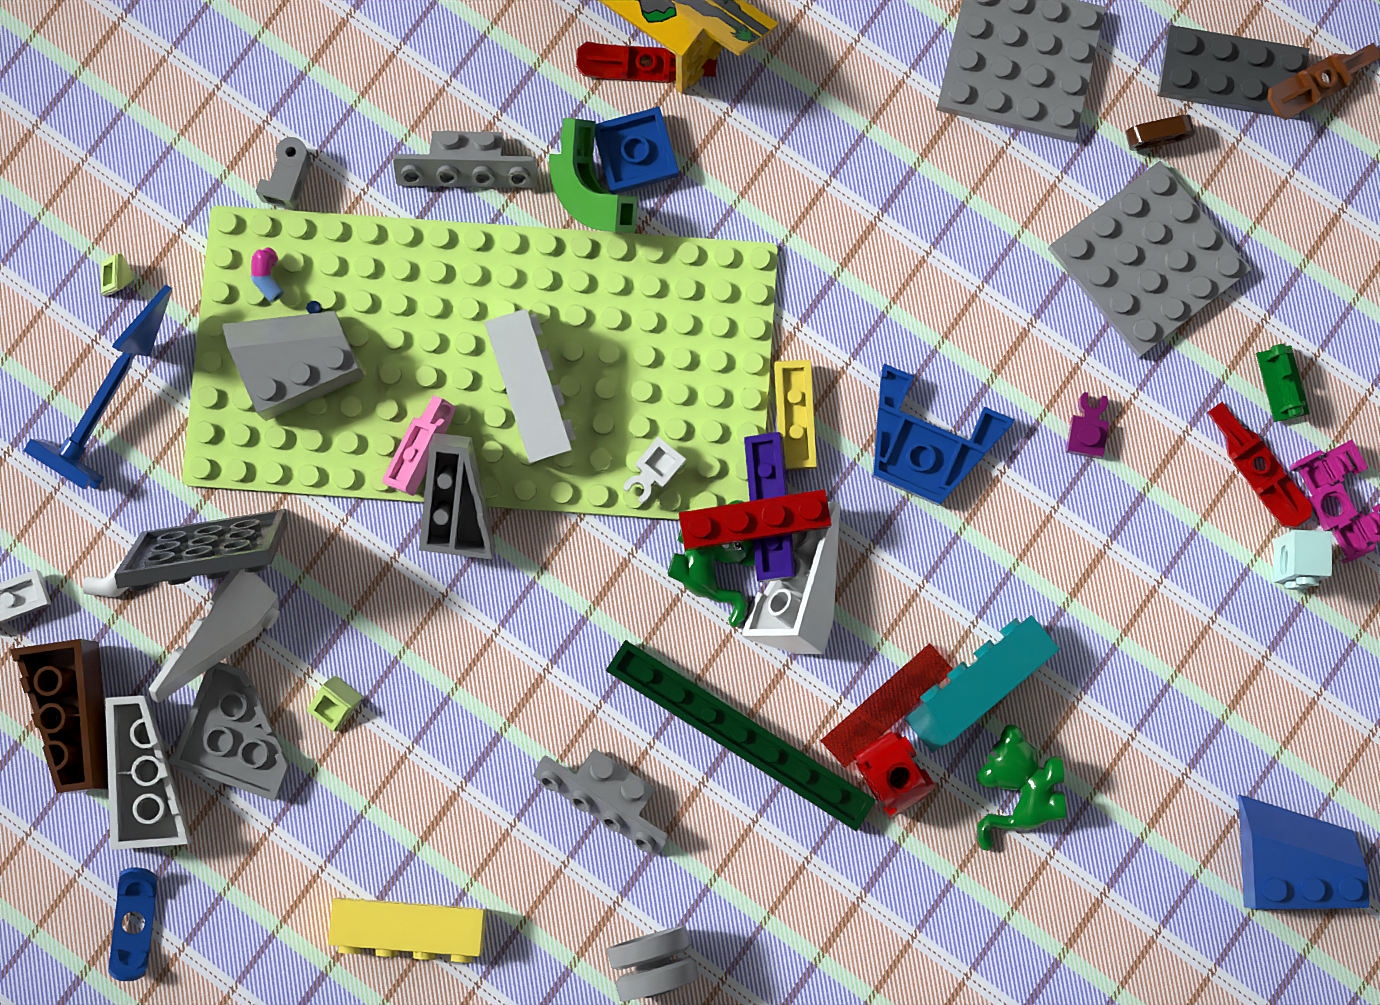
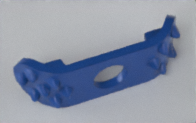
[108,867,157,981]

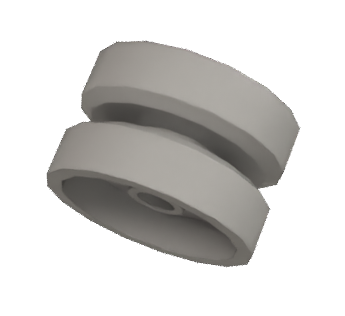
[606,926,700,1002]

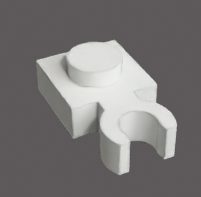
[623,437,686,505]

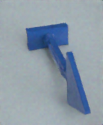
[23,284,173,489]

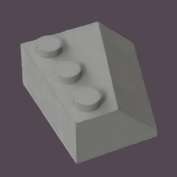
[222,311,365,421]

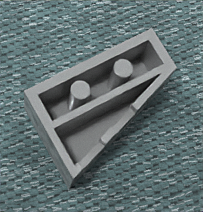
[419,433,496,560]

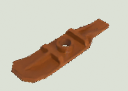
[1268,42,1380,120]

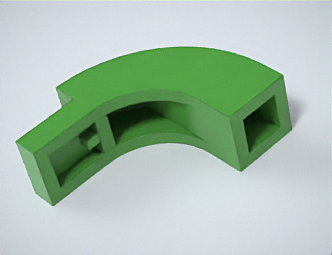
[549,118,638,233]

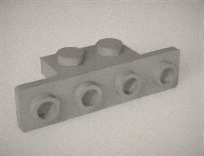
[393,130,538,188]
[533,748,669,856]

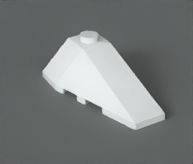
[742,502,840,654]
[149,569,280,703]

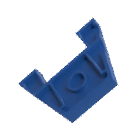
[872,363,1015,506]

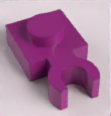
[1065,392,1109,459]

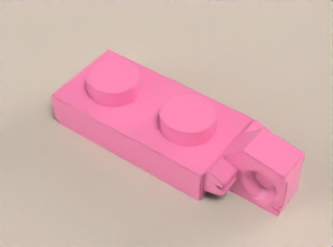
[382,395,456,496]

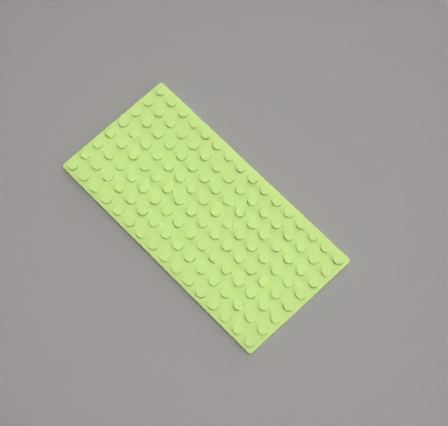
[182,206,778,520]

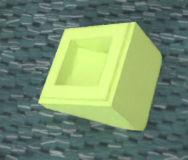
[306,676,362,733]

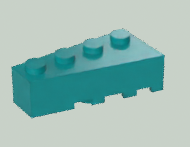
[904,615,1060,753]

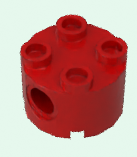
[852,731,936,818]

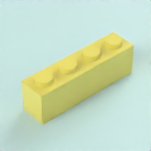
[328,897,487,963]

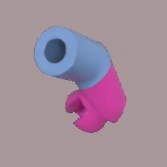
[251,247,284,303]

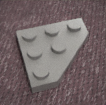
[170,662,290,801]

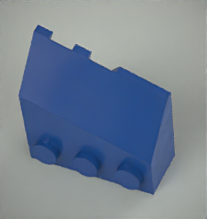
[1238,795,1370,909]

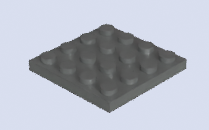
[114,509,288,591]

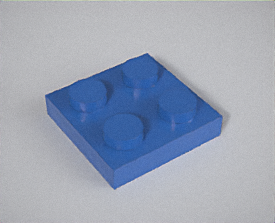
[595,106,679,194]

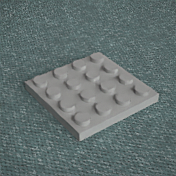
[936,0,1106,143]
[1048,161,1252,359]

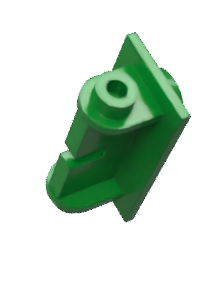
[1256,343,1310,422]

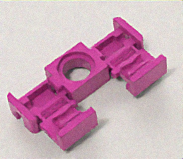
[1290,439,1380,563]

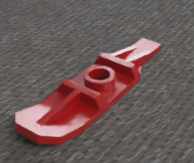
[575,41,717,83]
[1207,401,1312,529]

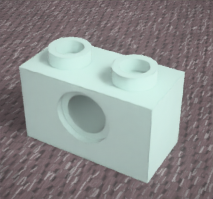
[1274,530,1332,590]

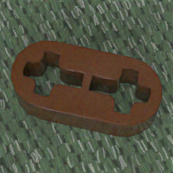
[1125,115,1195,151]

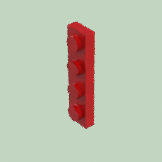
[679,489,832,551]

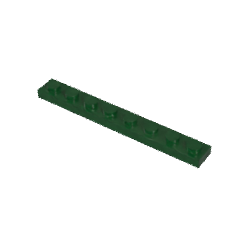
[605,639,876,832]

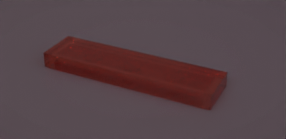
[820,643,953,769]

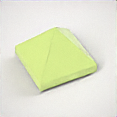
[101,253,135,297]

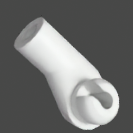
[83,561,129,597]

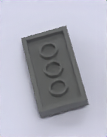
[1157,25,1310,120]

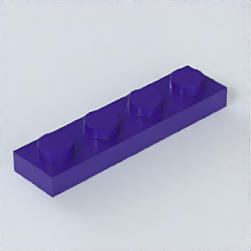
[744,432,796,582]

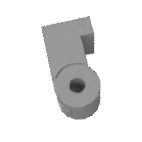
[255,137,311,211]

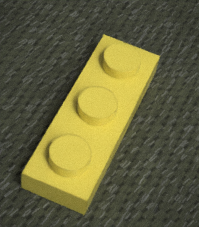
[774,360,817,470]

